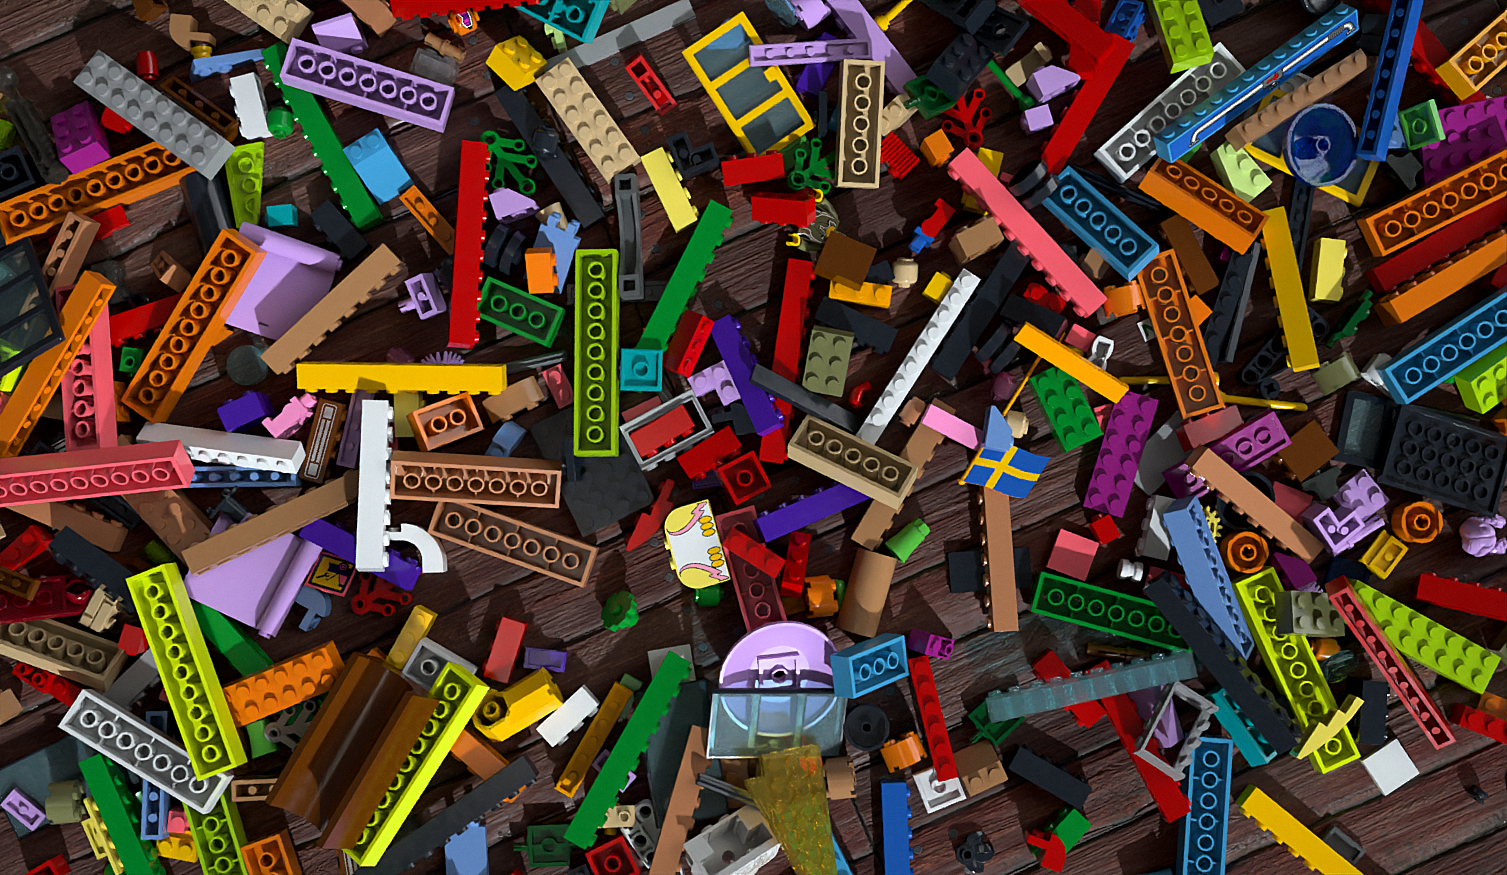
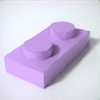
[1,787,47,831]

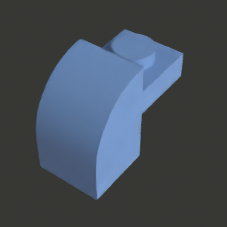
[484,420,527,457]
[295,583,331,631]

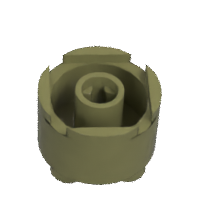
[1310,351,1362,396]
[45,779,87,825]

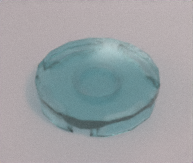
[765,0,798,28]
[226,345,269,386]
[1320,650,1359,684]

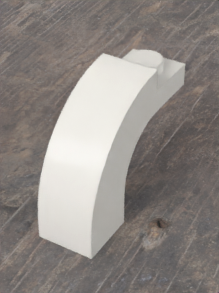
[387,523,447,573]

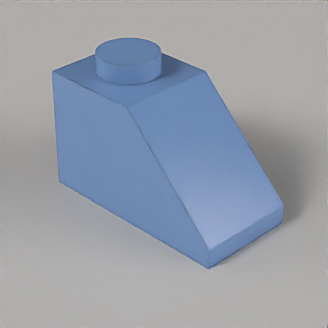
[980,406,1014,452]

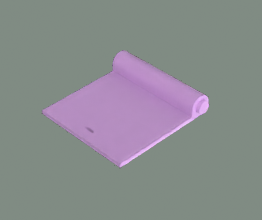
[225,221,344,340]
[183,513,323,639]

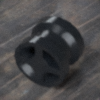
[1255,378,1280,399]

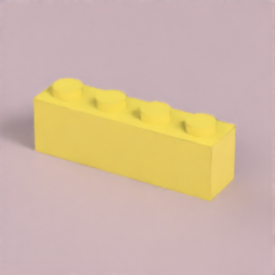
[640,147,700,234]

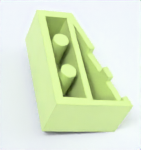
[1210,140,1272,203]

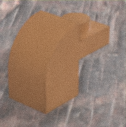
[169,14,216,52]

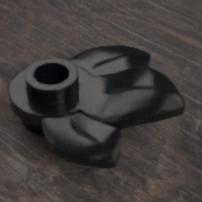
[955,831,995,873]

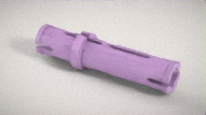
[1325,514,1385,558]

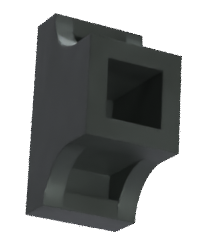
[1379,152,1423,194]
[1294,465,1341,501]

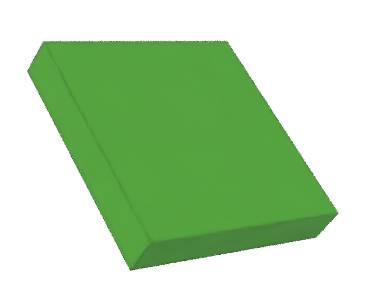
[1398,99,1446,151]

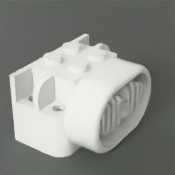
[683,805,781,875]

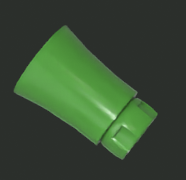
[883,517,930,564]
[246,716,281,759]

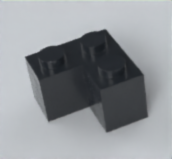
[666,131,720,181]

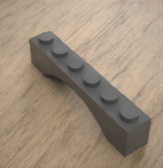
[614,173,644,300]

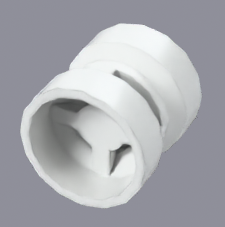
[1117,559,1143,583]

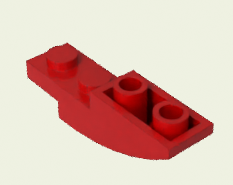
[624,478,676,551]
[12,661,84,708]

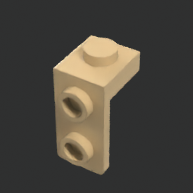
[1005,41,1053,87]
[598,805,636,828]

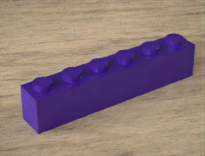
[711,314,784,437]
[752,481,871,544]
[299,516,422,590]

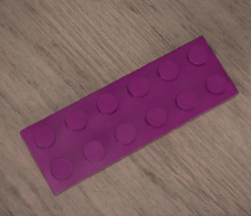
[1082,391,1159,518]
[1161,408,1292,499]

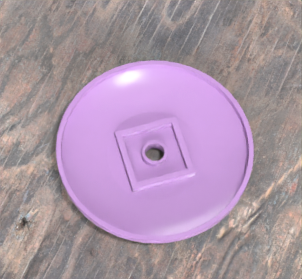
[718,621,838,736]

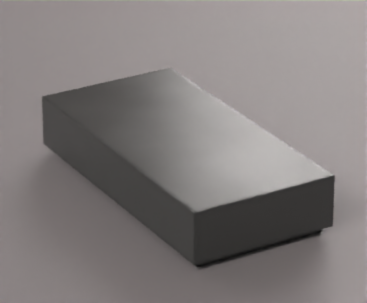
[1320,823,1366,866]

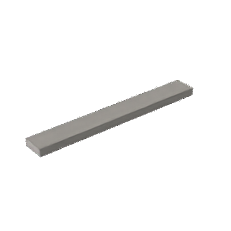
[544,0,696,73]

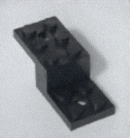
[920,0,1030,57]

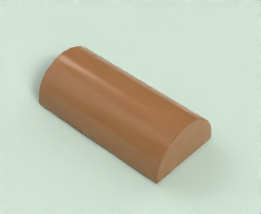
[836,547,897,638]

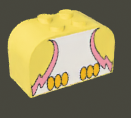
[663,499,731,588]

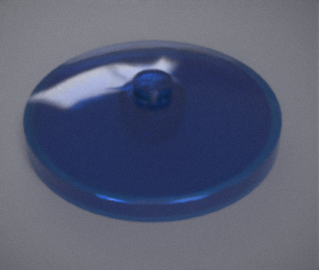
[1282,103,1359,187]

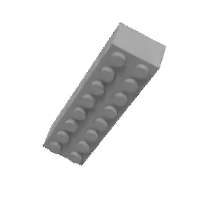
[73,49,236,180]

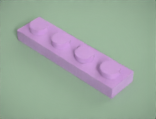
[336,389,375,469]

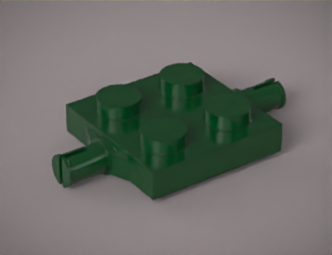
[903,73,957,120]
[1324,289,1373,350]
[967,687,1026,746]
[514,822,581,868]

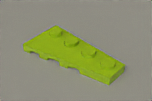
[225,141,265,230]

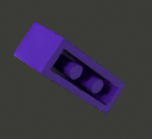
[794,32,840,101]

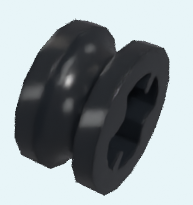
[128,291,150,309]
[1466,785,1489,805]

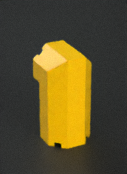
[471,667,564,743]

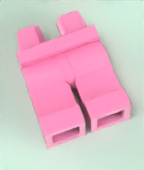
[261,392,319,440]

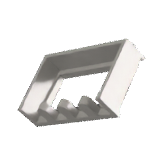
[619,388,715,471]
[1132,680,1219,781]

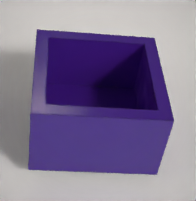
[217,390,277,433]

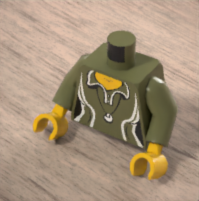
[786,188,847,253]

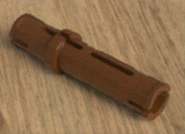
[1085,642,1149,663]

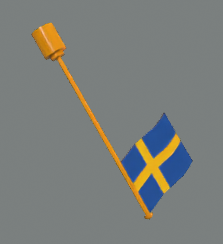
[958,332,1066,498]

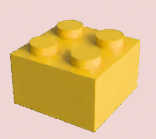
[486,35,548,91]

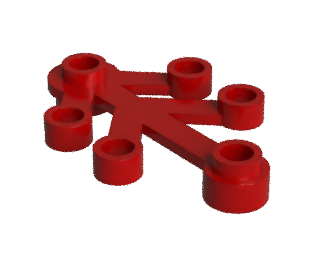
[939,88,992,149]
[351,563,422,616]

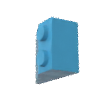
[342,128,415,206]

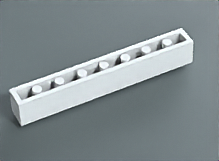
[136,421,306,474]

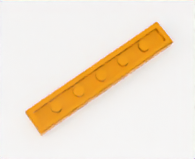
[1014,321,1129,403]
[554,681,633,798]

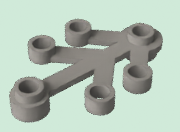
[264,698,318,752]

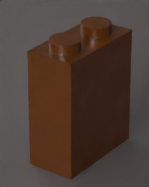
[813,231,877,292]
[1271,419,1340,482]

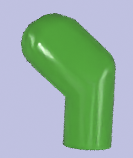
[834,579,847,609]

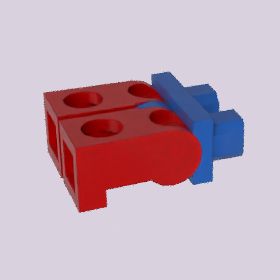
[908,198,956,254]

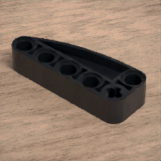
[1235,306,1329,386]

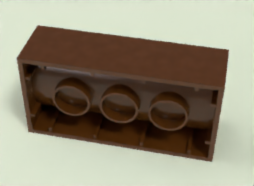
[265,652,440,849]

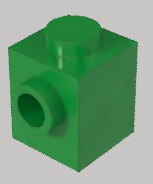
[119,347,149,377]

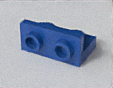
[1103,0,1147,42]

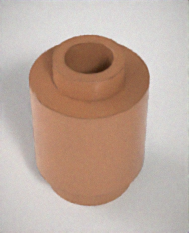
[898,396,927,428]

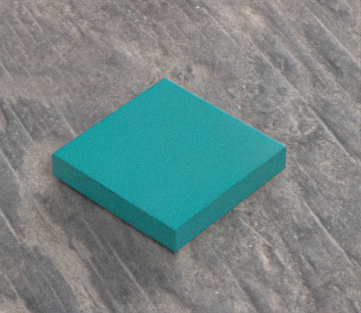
[620,348,663,392]

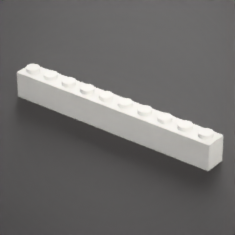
[855,268,981,445]

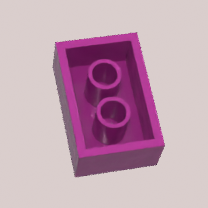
[50,101,111,174]

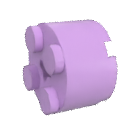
[785,0,831,31]

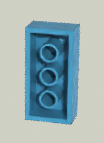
[830,633,909,699]

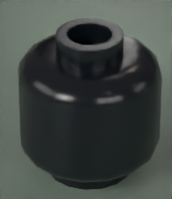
[531,125,559,157]

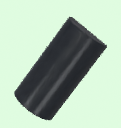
[179,172,238,260]

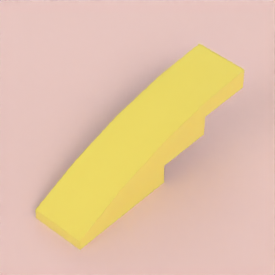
[1289,694,1364,759]

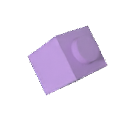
[1020,104,1054,135]

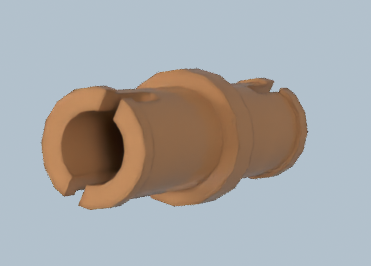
[424,32,466,63]

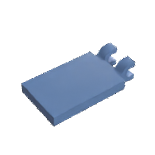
[523,211,581,295]
[445,821,489,875]

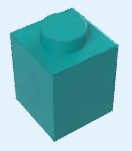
[265,204,299,230]

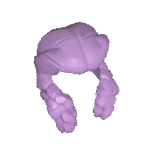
[1459,514,1507,557]

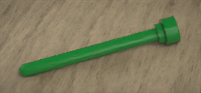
[988,60,1037,112]

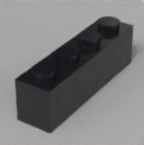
[813,296,898,355]
[1005,743,1092,810]

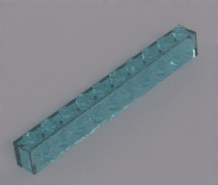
[984,648,1198,723]

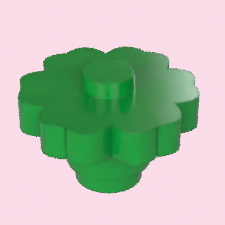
[601,590,639,632]

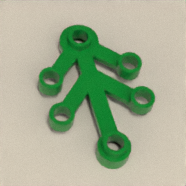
[480,131,537,196]
[787,138,836,195]

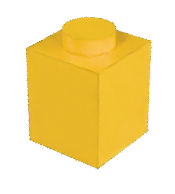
[921,272,954,305]

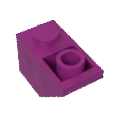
[1269,552,1317,591]
[906,628,955,660]

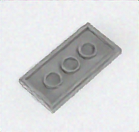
[1134,410,1195,496]

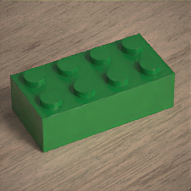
[477,276,566,348]
[1027,366,1103,453]

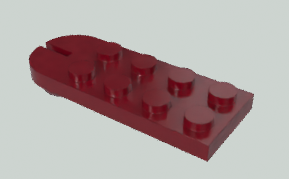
[0,574,94,625]

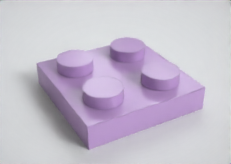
[1331,469,1390,522]

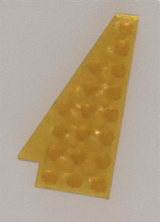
[744,744,838,875]

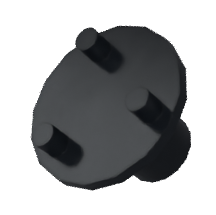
[206,486,250,524]

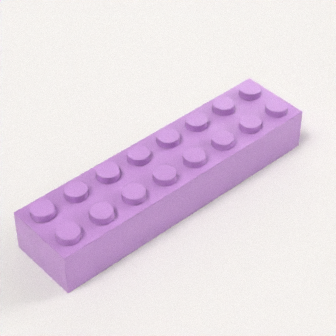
[280,38,455,133]

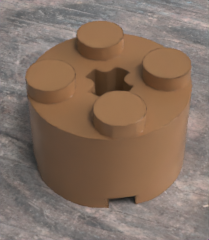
[822,755,857,800]

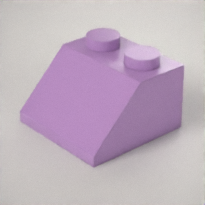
[312,13,368,54]
[1026,65,1081,106]
[489,187,541,225]

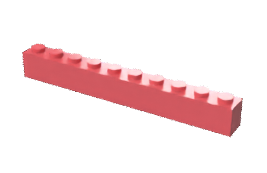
[947,147,1107,318]

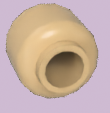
[892,257,918,288]
[1004,410,1029,438]

